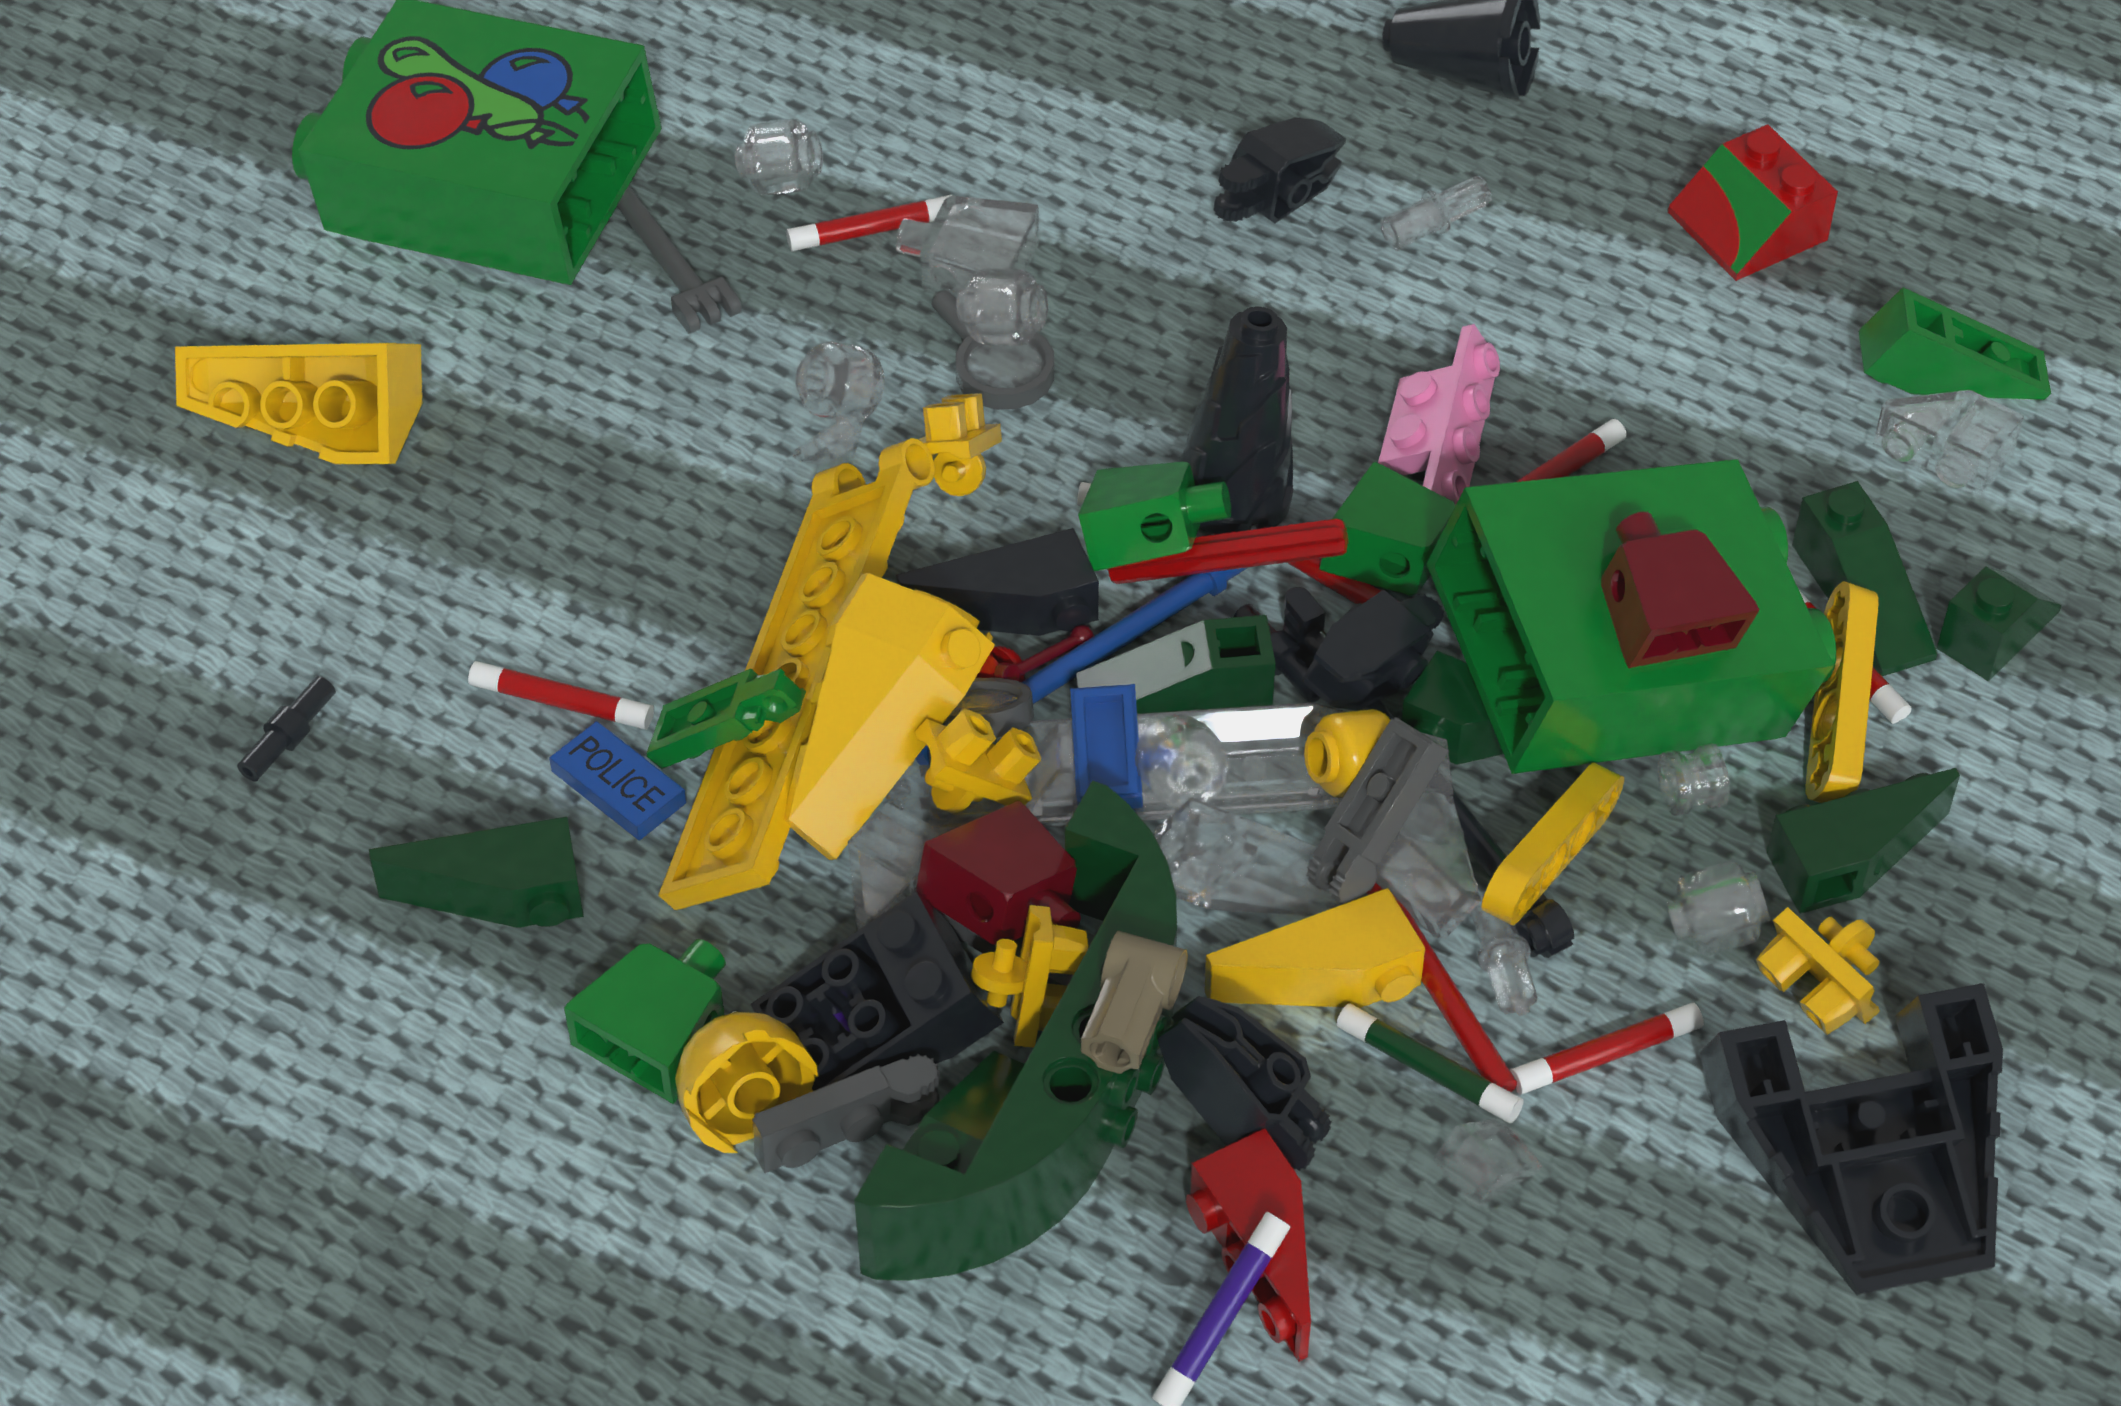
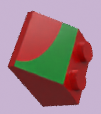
[1668,124,1838,281]

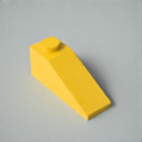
[1204,888,1425,1008]

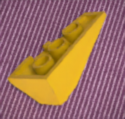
[175,343,422,464]
[784,573,995,860]

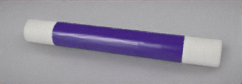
[1152,1211,1291,1406]

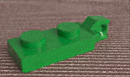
[646,668,806,769]

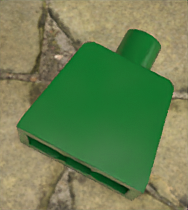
[1078,461,1231,571]
[1319,462,1455,595]
[564,939,726,1104]

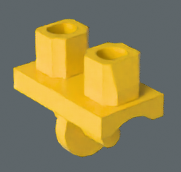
[918,393,1002,496]
[915,708,1041,814]
[971,905,1089,1048]
[1756,907,1880,1035]

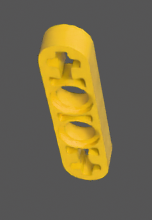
[1805,581,1879,803]
[1481,762,1624,925]

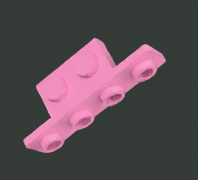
[1378,324,1500,506]

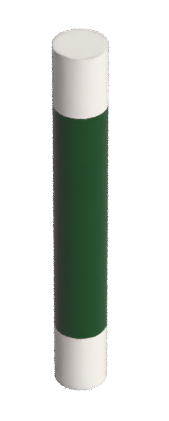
[1336,1003,1524,1123]

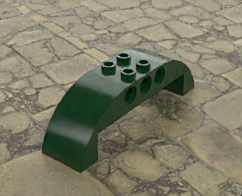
[854,780,1177,1281]

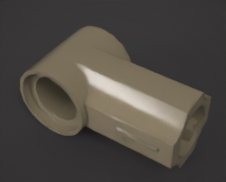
[1081,931,1188,1074]

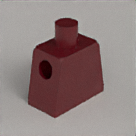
[1601,512,1760,668]
[915,800,1081,945]

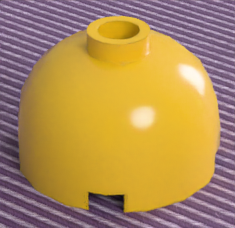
[675,1012,818,1153]

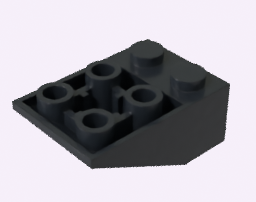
[750,891,1004,1091]

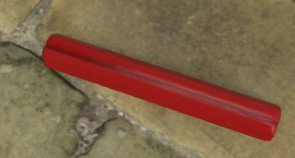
[1107,519,1348,584]

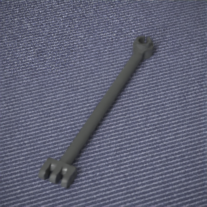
[617,186,742,334]

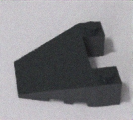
[1700,983,2003,1295]

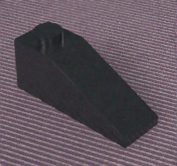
[896,528,1099,636]

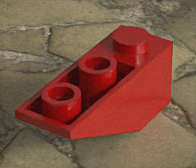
[1186,1128,1311,1362]

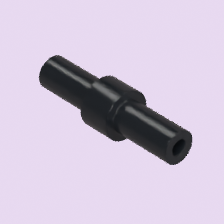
[1234,604,1321,703]
[237,676,336,782]

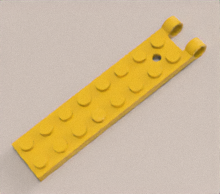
[658,438,935,910]

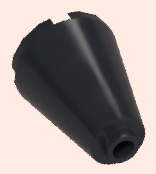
[1382,0,1540,99]

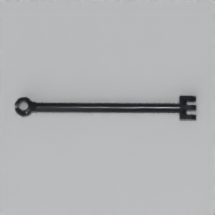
[1283,587,1575,958]

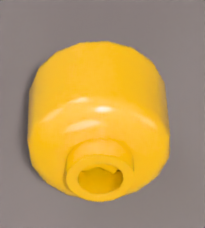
[1304,709,1391,798]

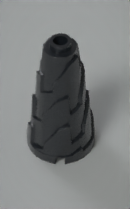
[1177,306,1294,534]

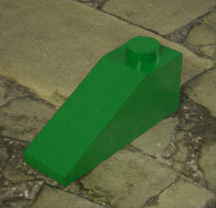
[1859,287,2051,400]

